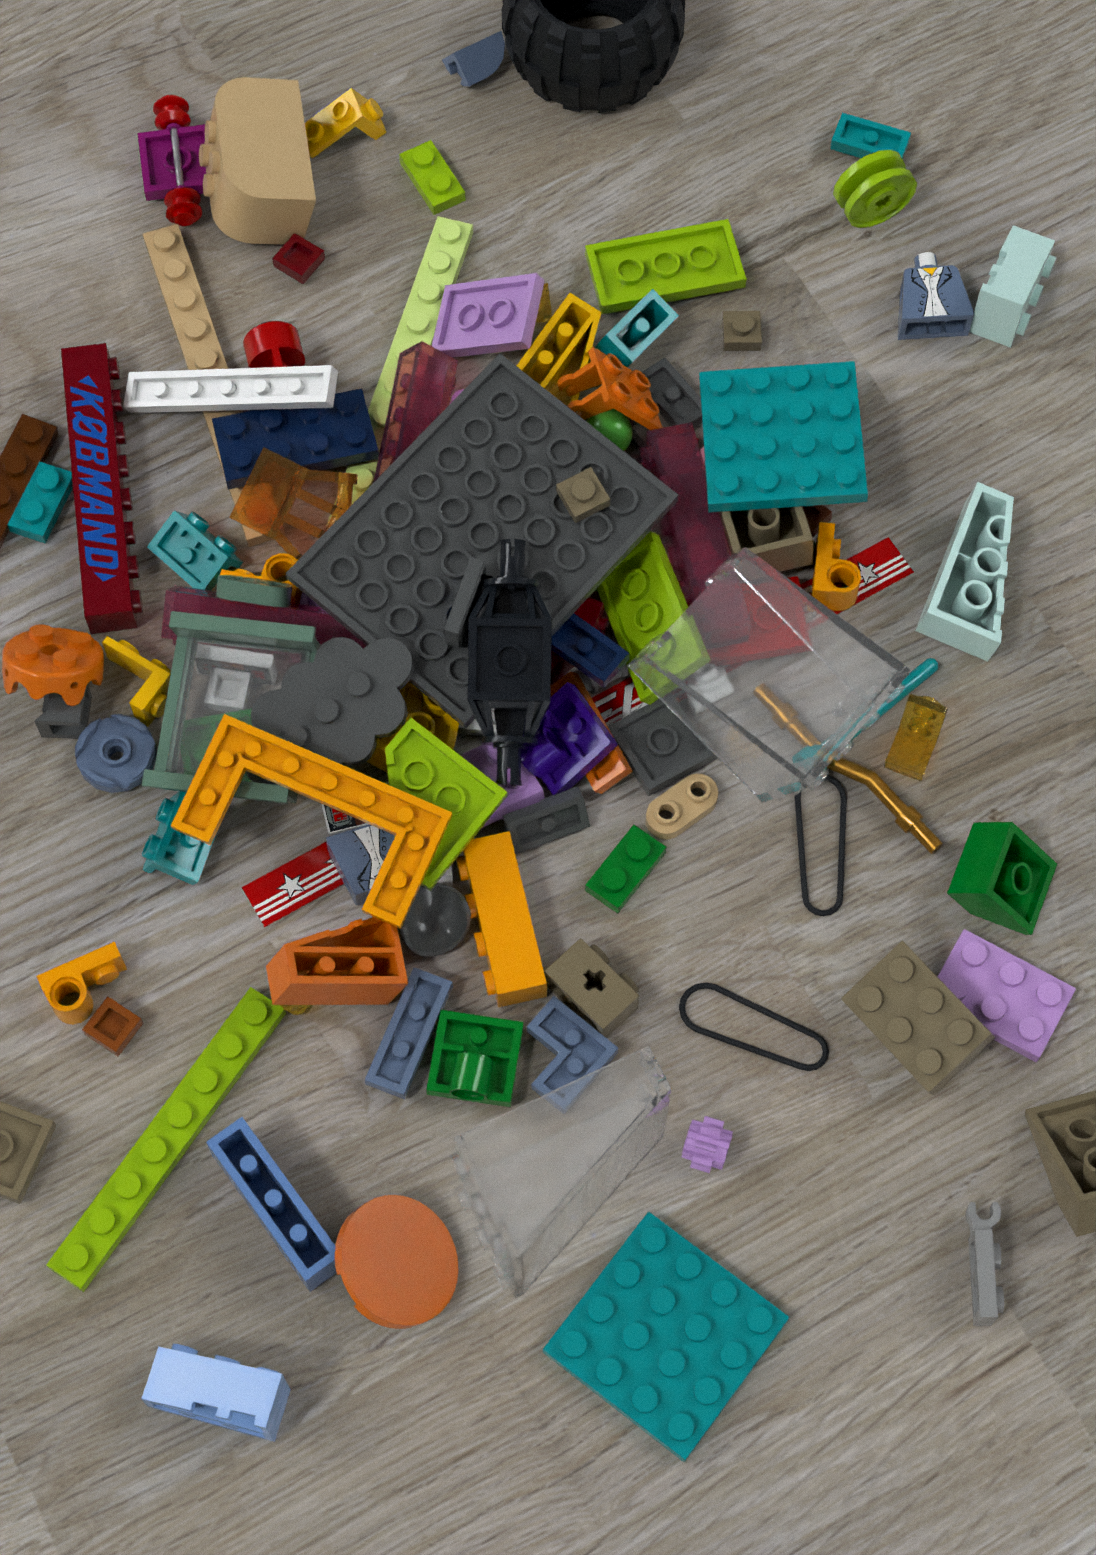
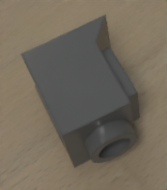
[35,685,92,739]

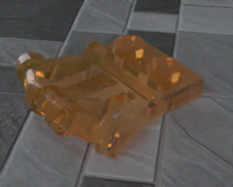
[229,447,358,560]

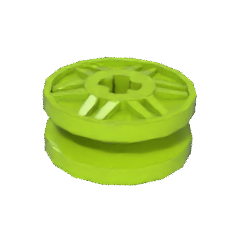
[833,150,917,228]

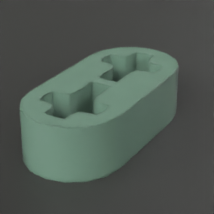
[216,575,292,607]

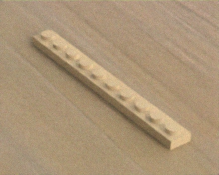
[143,224,285,547]

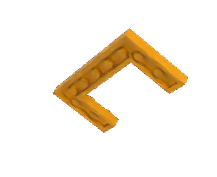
[171,714,453,929]

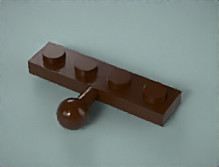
[0,414,58,548]

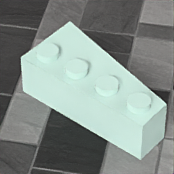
[915,482,1014,662]

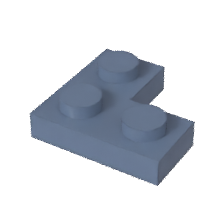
[527,996,619,1115]

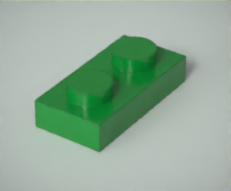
[585,824,667,914]

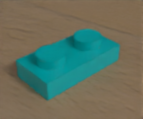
[830,112,911,159]
[7,461,73,544]

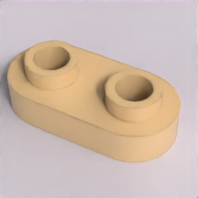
[645,774,718,840]

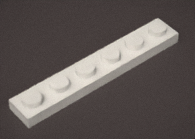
[123,365,338,413]

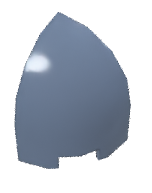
[442,31,505,86]

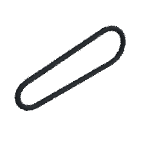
[794,774,847,916]
[679,982,829,1071]

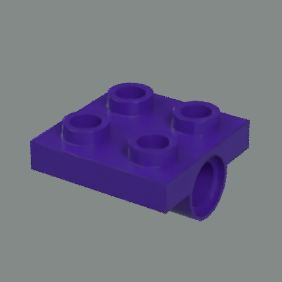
[521,682,618,795]

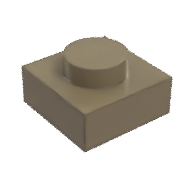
[722,311,762,351]
[556,467,610,523]

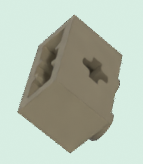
[544,938,639,1038]

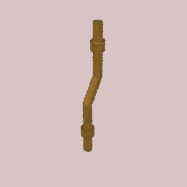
[752,684,943,854]

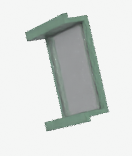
[142,611,321,804]

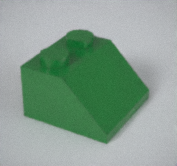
[947,822,1057,935]

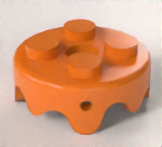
[2,624,104,706]

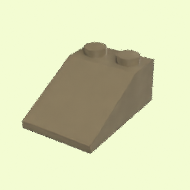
[1025,1090,1096,1237]

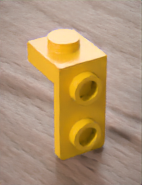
[305,88,387,158]
[102,636,171,727]

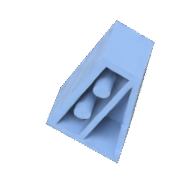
[141,1344,291,1442]

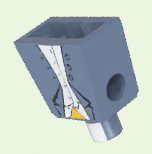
[897,252,974,340]
[326,824,394,905]

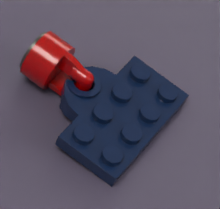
[212,321,379,490]

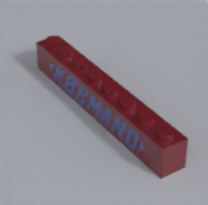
[61,343,143,634]

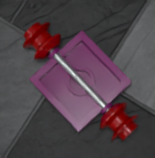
[137,95,206,226]

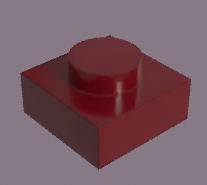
[272,233,325,284]

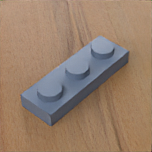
[365,967,453,1100]

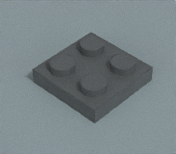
[608,690,718,796]

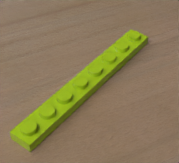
[46,987,286,1292]

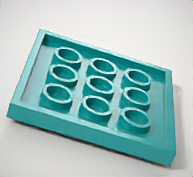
[699,361,868,513]
[543,1211,790,1462]

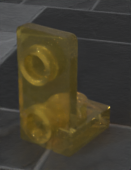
[883,694,948,781]

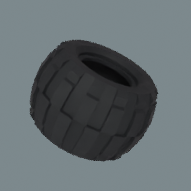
[501,0,685,113]

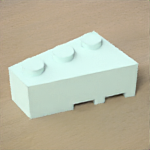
[969,225,1057,348]

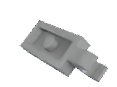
[965,1202,1004,1326]

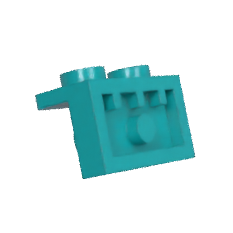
[147,510,243,596]
[142,791,216,885]

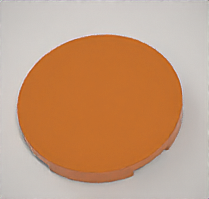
[335,1195,458,1329]

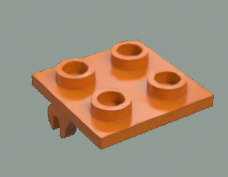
[557,347,663,435]

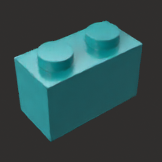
[595,289,679,367]

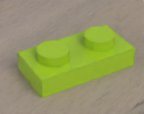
[399,140,466,215]

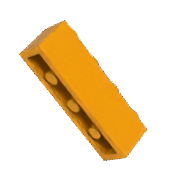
[456,831,547,1008]

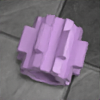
[682,1116,733,1173]

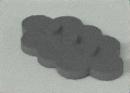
[246,637,415,785]

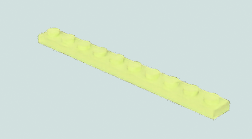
[326,216,473,530]

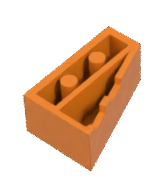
[266,917,408,1005]

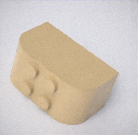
[199,77,316,245]

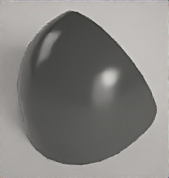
[398,884,471,956]

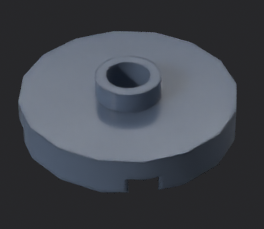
[75,714,157,793]

